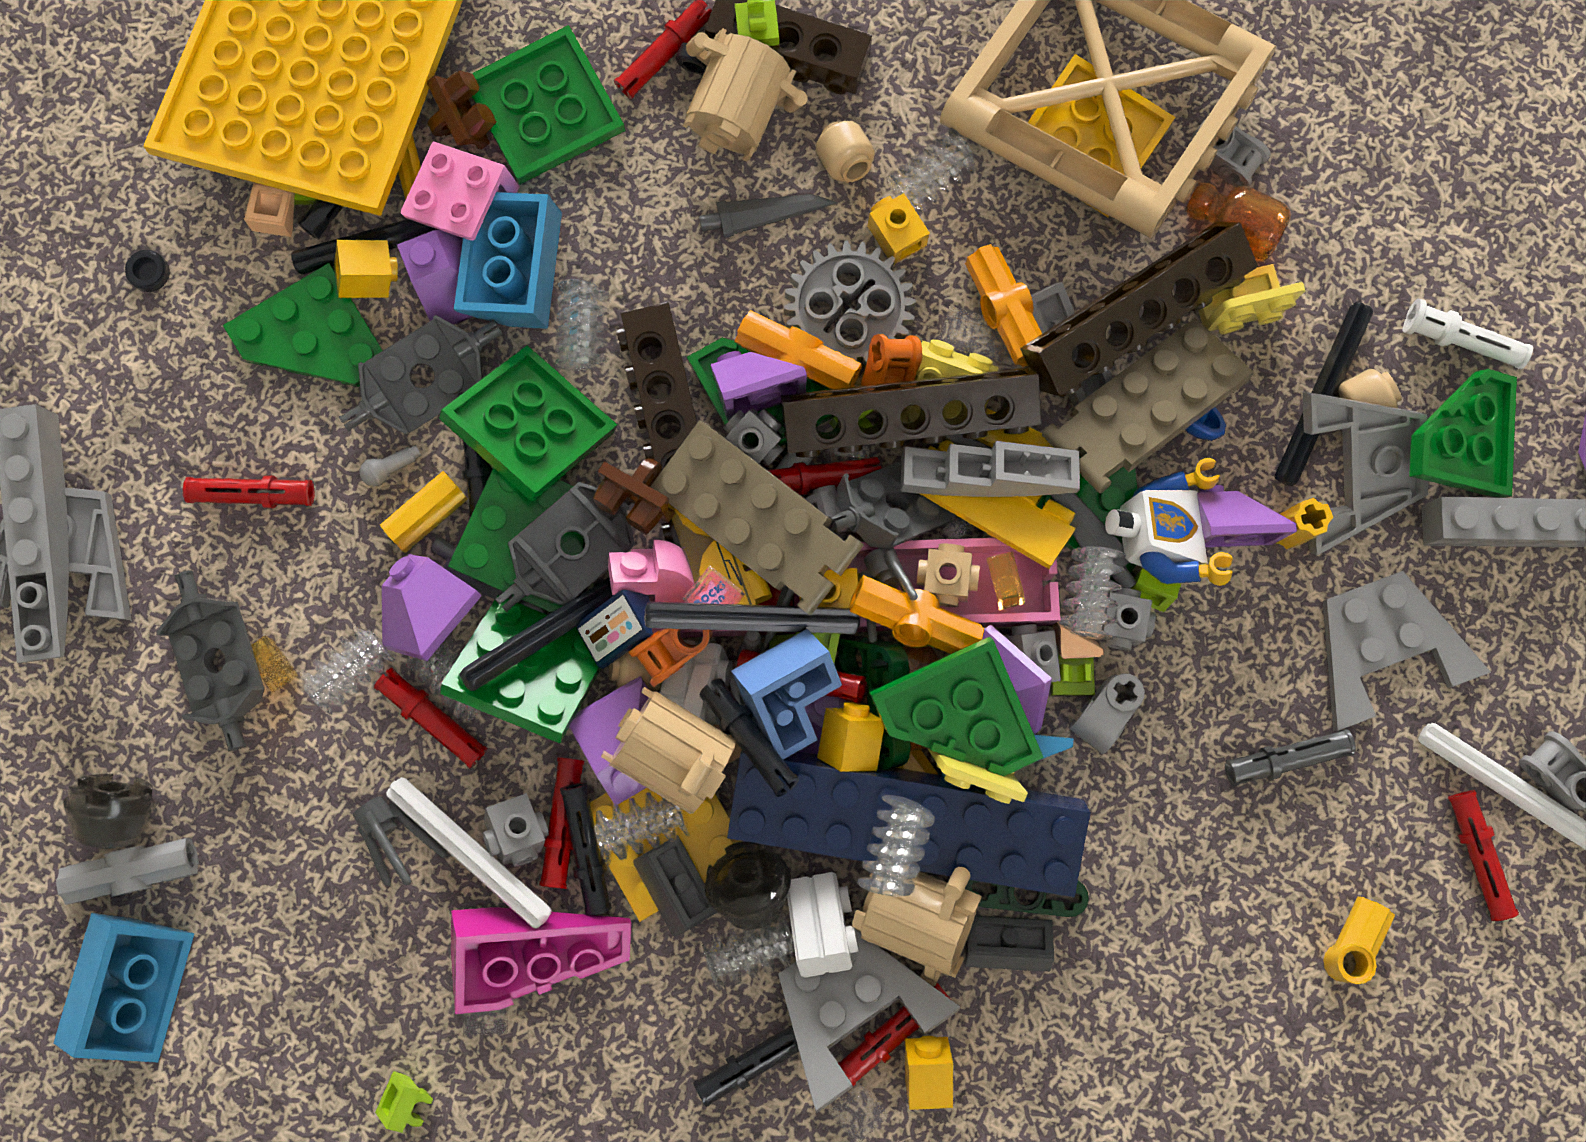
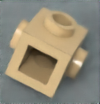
[917,543,980,607]

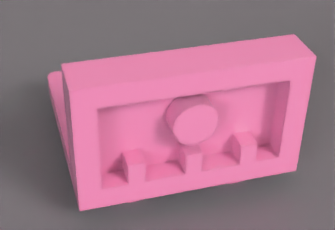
[401,141,520,241]

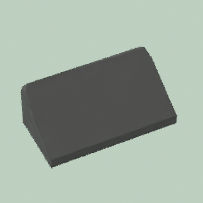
[633,835,719,937]
[965,915,1055,972]

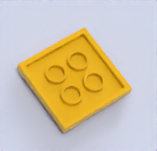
[1027,54,1176,218]
[578,788,751,922]

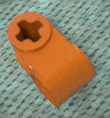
[861,334,922,410]
[628,629,713,687]

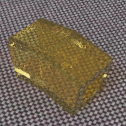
[986,551,1025,610]
[251,635,299,692]

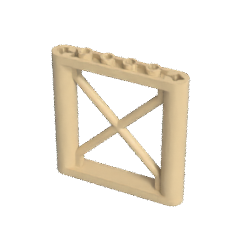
[940,0,1276,239]

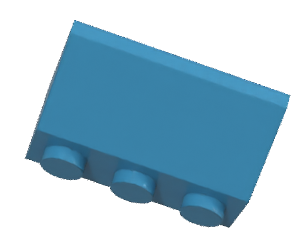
[454,192,562,329]
[54,913,194,1062]

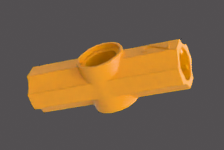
[965,244,1042,367]
[735,310,862,390]
[849,575,984,654]

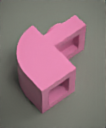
[608,540,697,603]

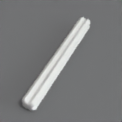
[1418,723,1586,850]
[386,777,552,928]

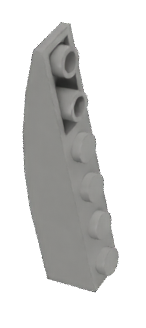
[0,404,69,663]
[1421,497,1586,547]

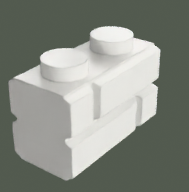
[660,640,733,726]
[785,872,859,978]

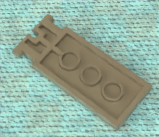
[1042,318,1253,493]
[650,420,864,616]

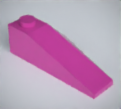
[451,907,631,1014]

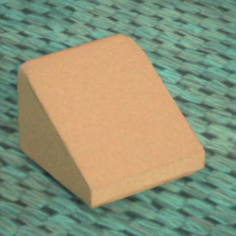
[244,183,295,237]
[1053,621,1104,659]

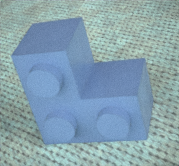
[731,629,842,759]

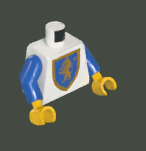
[1105,458,1233,586]

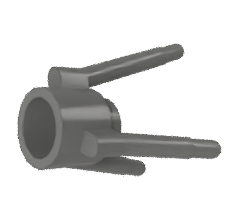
[859,547,918,643]
[353,796,448,886]

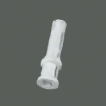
[1402,298,1533,369]

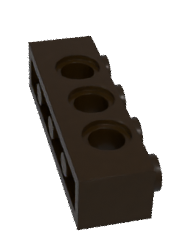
[705,0,872,95]

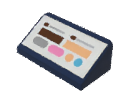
[577,590,653,669]

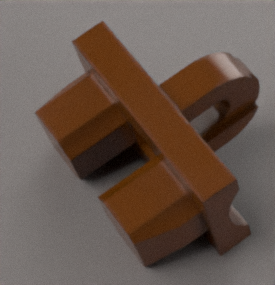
[427,70,497,150]
[593,458,675,535]

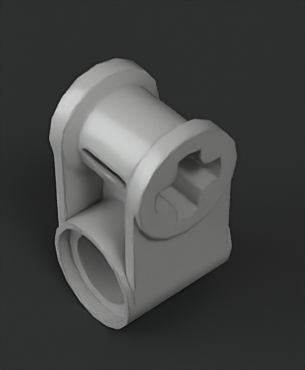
[1189,118,1271,190]
[1068,674,1145,754]
[1519,731,1586,811]

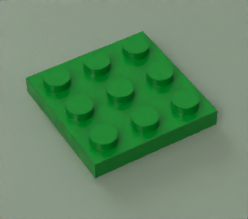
[472,25,626,185]
[439,345,617,502]
[448,468,585,613]
[440,595,601,744]

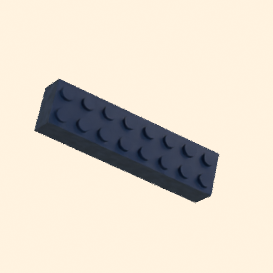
[727,750,1091,898]

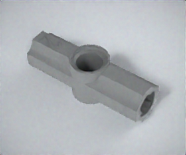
[56,838,199,905]

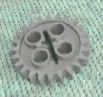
[784,241,916,367]

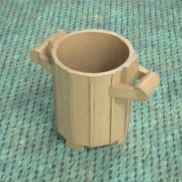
[683,28,808,161]
[601,687,736,814]
[852,864,982,986]

